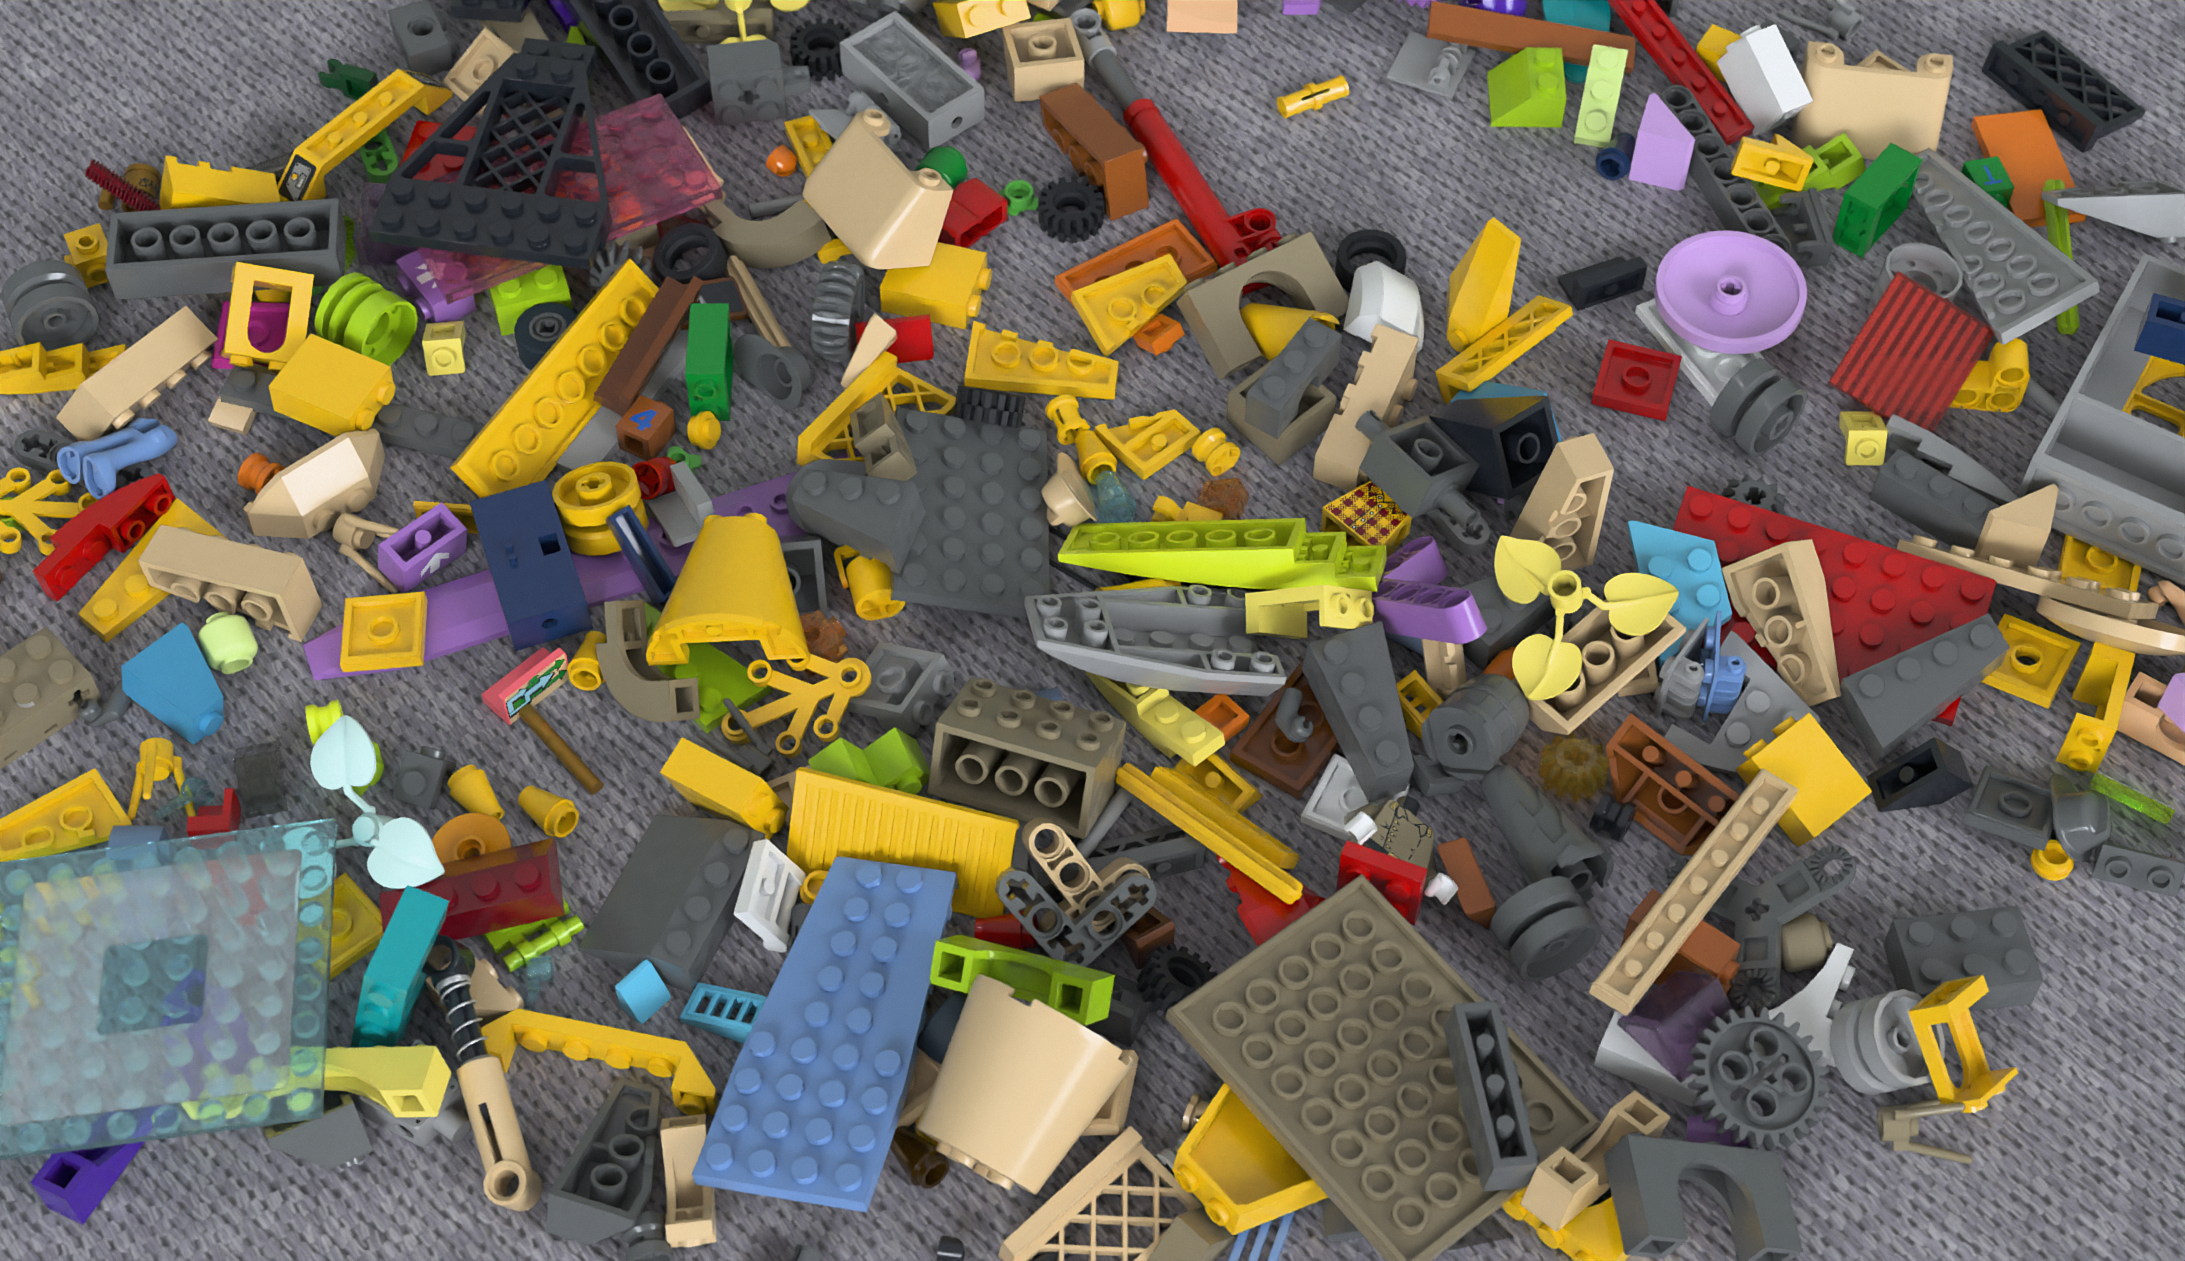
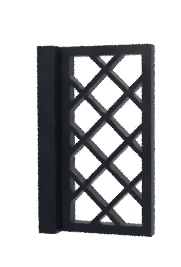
[1981,30,2146,153]

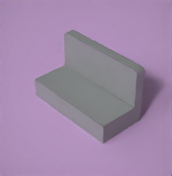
[648,461,715,547]

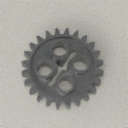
[1686,1006,1831,1151]

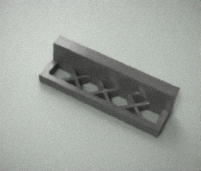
[1029,825,1205,903]

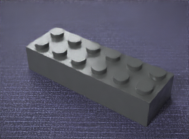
[105,198,347,300]

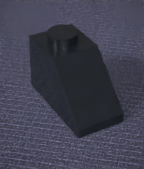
[1866,737,1973,812]

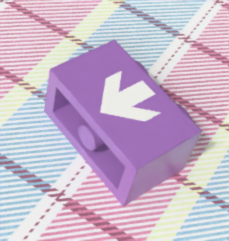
[395,248,477,323]
[378,502,467,593]

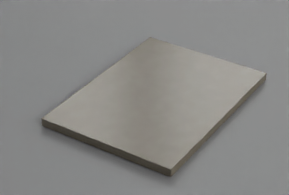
[1166,874,1601,1261]

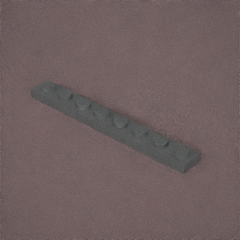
[220,365,485,459]

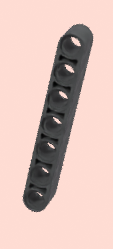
[1660,85,1792,255]

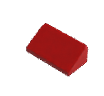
[855,314,934,364]

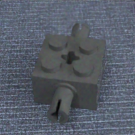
[1355,410,1481,530]

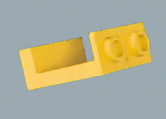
[221,262,314,372]
[2055,641,2136,774]
[1908,975,2018,1113]

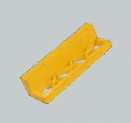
[1435,295,1573,404]

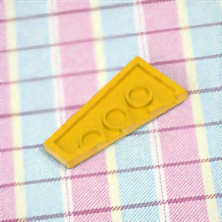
[964,321,1119,400]
[78,498,228,643]

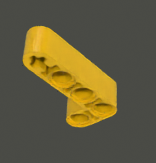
[1870,338,2030,413]

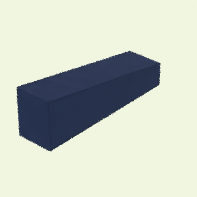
[605,505,677,605]

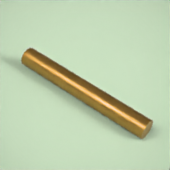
[519,704,604,795]

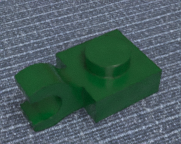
[318,59,379,100]

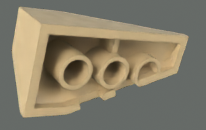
[1721,539,1841,707]

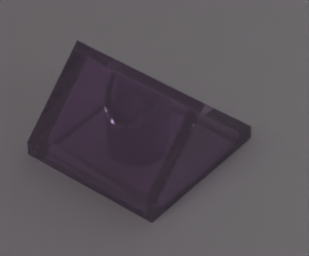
[1617,970,1733,1083]

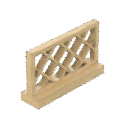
[998,1126,1203,1261]

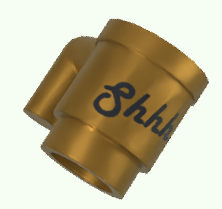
[98,163,161,212]

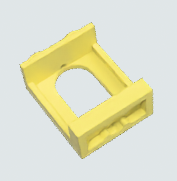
[1245,585,1374,639]

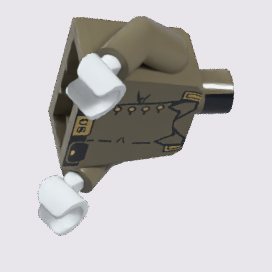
[1337,796,1458,906]

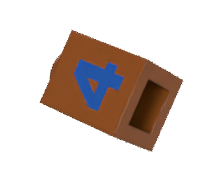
[616,395,677,460]

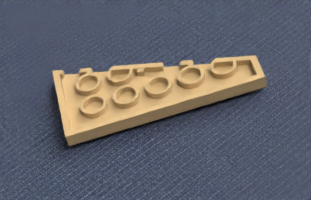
[1897,534,2159,619]

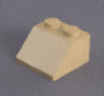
[1002,18,1084,102]

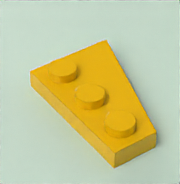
[1071,254,1188,358]

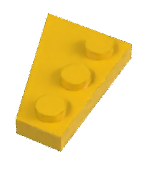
[0,768,133,867]

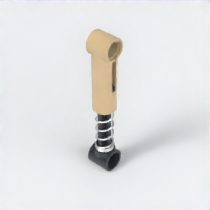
[421,935,543,1211]

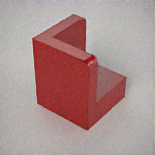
[186,788,241,852]

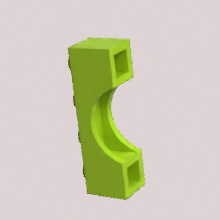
[929,934,1115,1025]

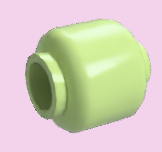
[198,612,258,674]

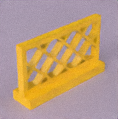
[796,351,956,467]

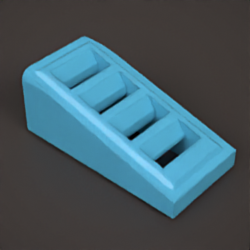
[680,982,767,1044]

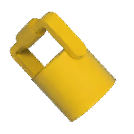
[834,545,906,621]

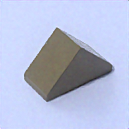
[1147,1206,1238,1261]

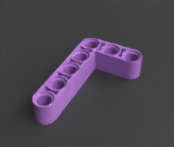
[1372,536,1487,644]

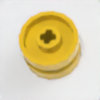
[551,461,649,556]

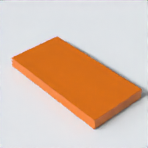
[1971,109,2086,227]
[1054,218,1218,309]

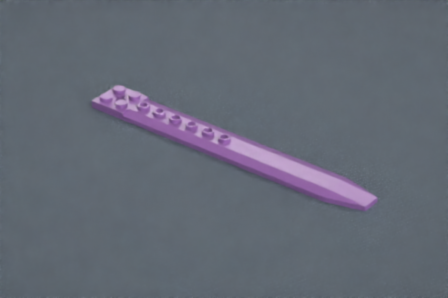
[303,449,863,680]

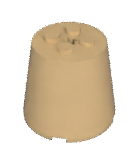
[917,974,1134,1195]

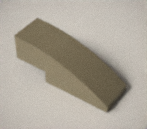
[850,392,917,481]

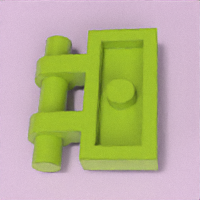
[481,898,584,973]

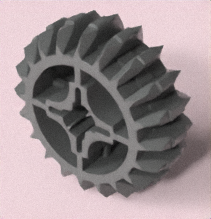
[810,260,866,363]

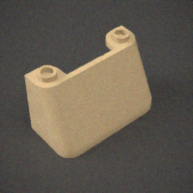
[1792,41,1953,160]
[802,108,954,269]

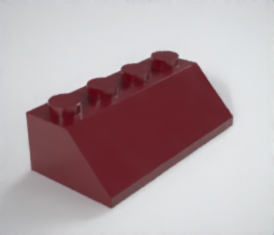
[379,837,565,940]

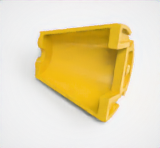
[646,513,809,666]

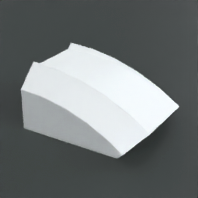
[1343,261,1424,353]

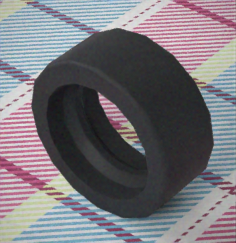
[653,223,728,284]
[1335,229,1406,293]

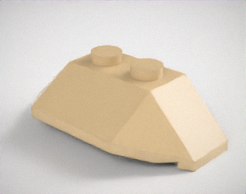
[243,428,385,539]

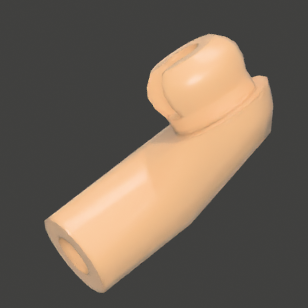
[2148,580,2185,626]

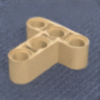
[1022,817,1151,954]

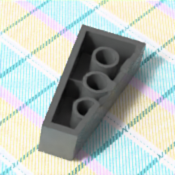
[1837,613,2010,765]

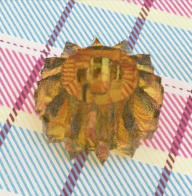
[1538,731,1610,803]

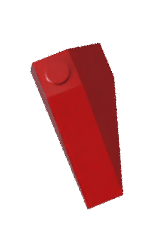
[1215,853,1325,946]

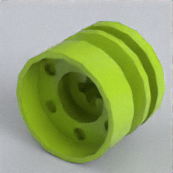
[314,272,418,366]

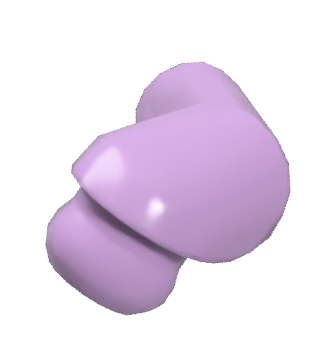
[958,47,982,81]

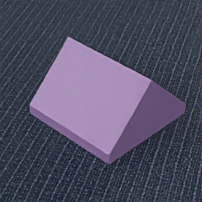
[1628,93,1695,191]

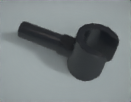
[937,1236,965,1261]

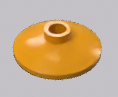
[432,813,512,864]

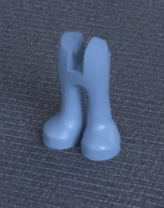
[57,418,178,500]

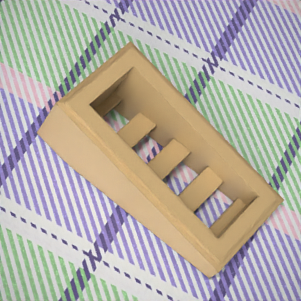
[841,313,898,389]

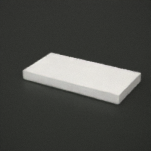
[1635,298,1782,406]

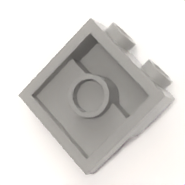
[846,642,954,735]

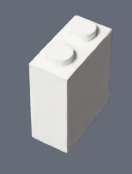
[1717,24,1813,137]

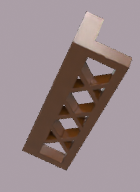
[593,276,704,416]

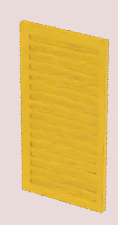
[786,766,1020,918]

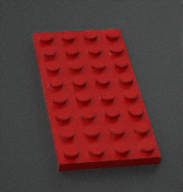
[1672,486,1997,726]

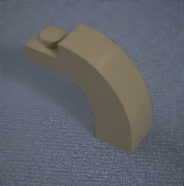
[702,194,832,269]
[595,599,700,722]

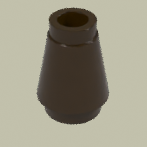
[890,1126,950,1189]

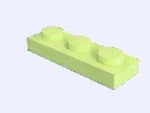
[1573,44,1628,148]

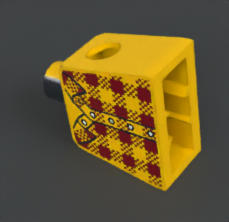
[1320,481,1412,557]

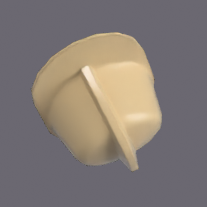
[1041,452,1098,527]

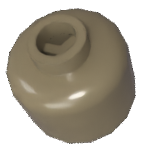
[1781,913,1833,973]

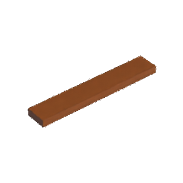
[1426,1,1636,74]

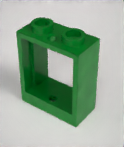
[1832,143,1923,258]
[685,303,734,421]

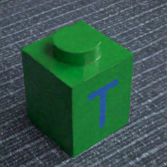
[1961,156,2015,209]

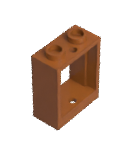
[1620,888,1741,1015]

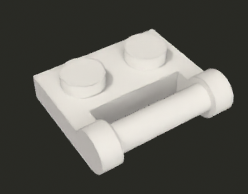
[734,839,807,952]

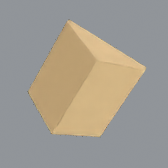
[1974,484,2059,570]

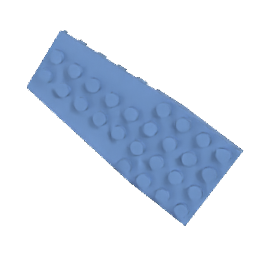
[692,857,959,1212]

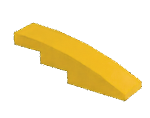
[0,342,128,395]

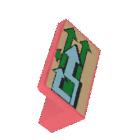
[481,647,569,725]

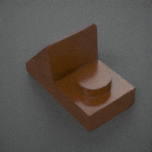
[1107,899,1175,970]

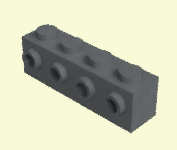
[1444,1000,1539,1192]

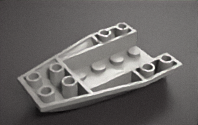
[1024,585,1286,697]

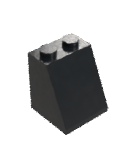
[1429,395,1559,500]

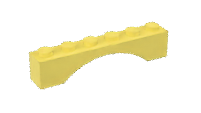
[175,1045,451,1121]

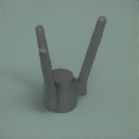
[696,698,775,780]

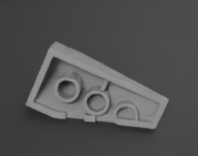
[2041,180,2185,243]

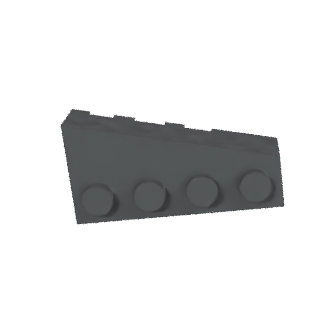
[1301,621,1414,802]

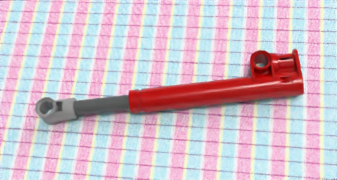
[1070,8,1283,295]

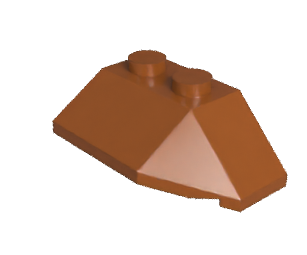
[1606,713,1741,856]

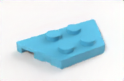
[1627,520,1732,667]

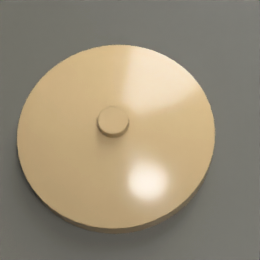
[2036,595,2185,656]

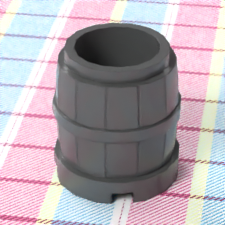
[1421,673,1529,780]

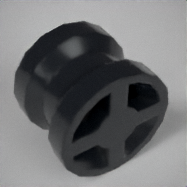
[1589,791,1638,842]

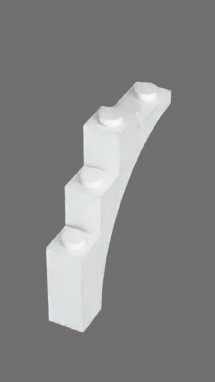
[1594,943,1856,1107]

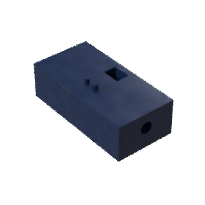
[469,480,593,651]

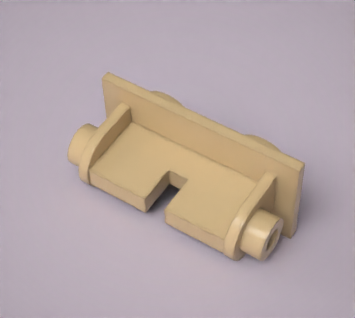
[1421,639,1467,699]

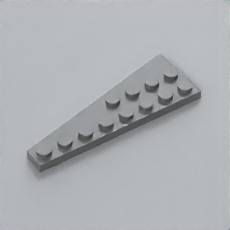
[1912,148,2100,345]

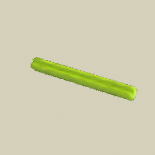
[2042,179,2080,335]

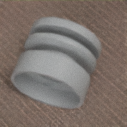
[1867,243,1963,343]

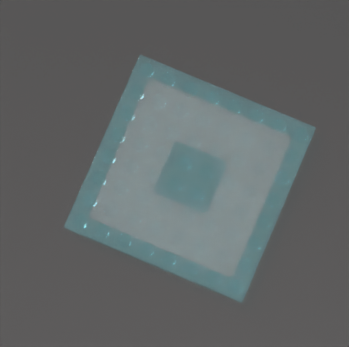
[0,818,337,1161]

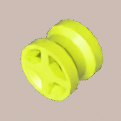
[305,699,343,745]

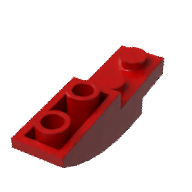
[32,473,176,602]

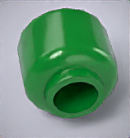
[914,146,968,190]

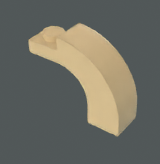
[660,1114,717,1248]

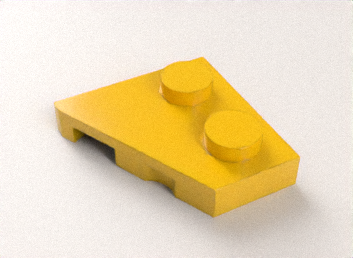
[1095,409,1201,481]

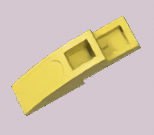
[1085,671,1225,767]

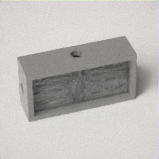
[840,11,985,151]

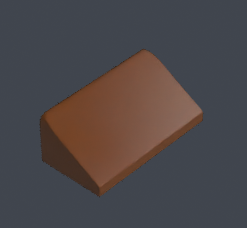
[1437,837,1496,928]

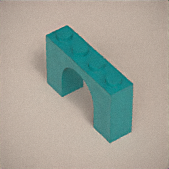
[350,885,449,1048]

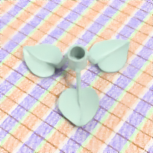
[271,715,445,901]

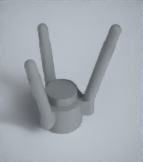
[1780,0,1864,41]

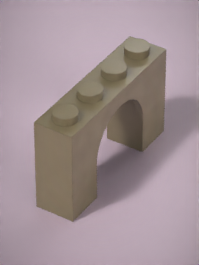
[1176,231,1349,380]

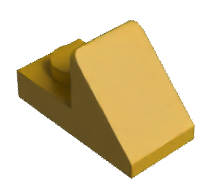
[1730,134,1814,192]

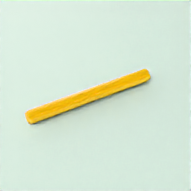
[1115,763,1303,904]

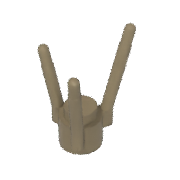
[1877,1098,1973,1164]

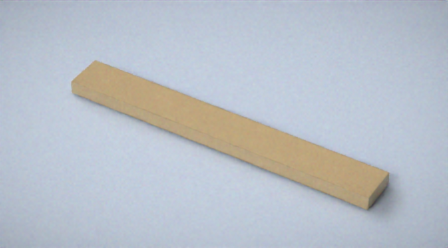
[1589,768,1799,1017]

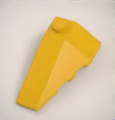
[1446,217,1521,352]

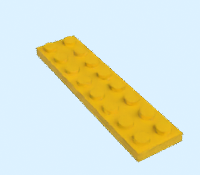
[450,259,659,498]

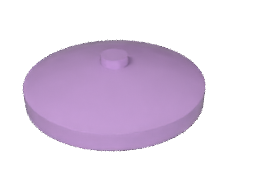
[1654,231,1807,354]

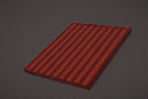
[1827,271,1994,433]

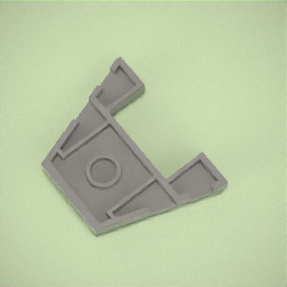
[1664,631,1821,780]

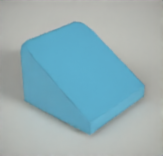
[615,959,671,1024]

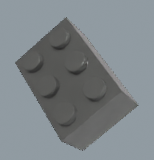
[1883,906,2043,1011]

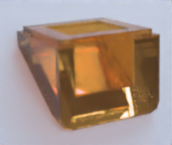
[1196,478,1249,520]

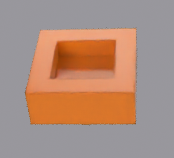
[1132,313,1185,356]
[1194,693,1250,743]

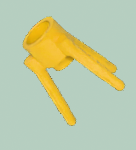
[127,737,196,820]

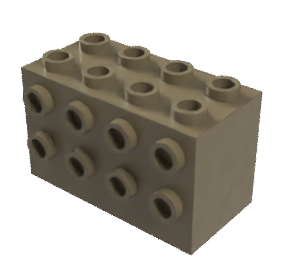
[927,677,1127,839]

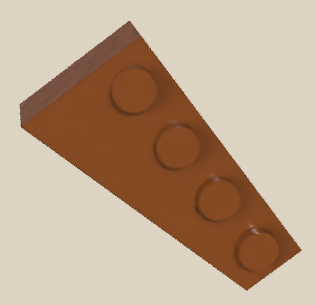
[1039,83,1149,221]

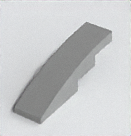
[1886,414,2019,506]

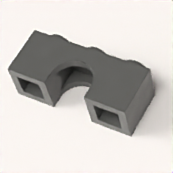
[1245,317,1342,439]

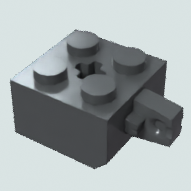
[706,39,811,125]

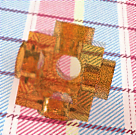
[795,609,849,678]

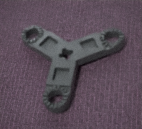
[1667,845,1856,1015]

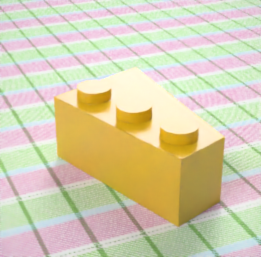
[159,155,281,210]

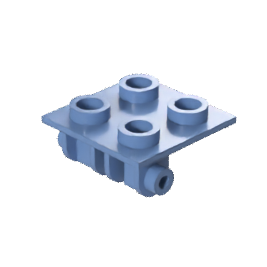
[1696,610,1747,722]

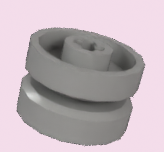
[1830,989,1945,1096]

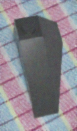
[546,1077,660,1245]

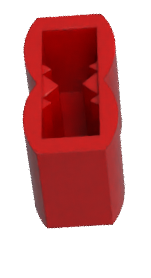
[937,178,1007,248]

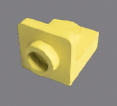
[422,321,466,376]
[1839,411,1888,466]

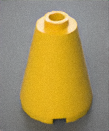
[1239,303,1340,361]

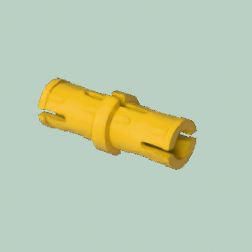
[1276,75,1349,119]

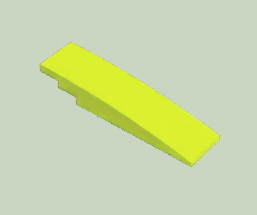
[1058,518,1387,592]

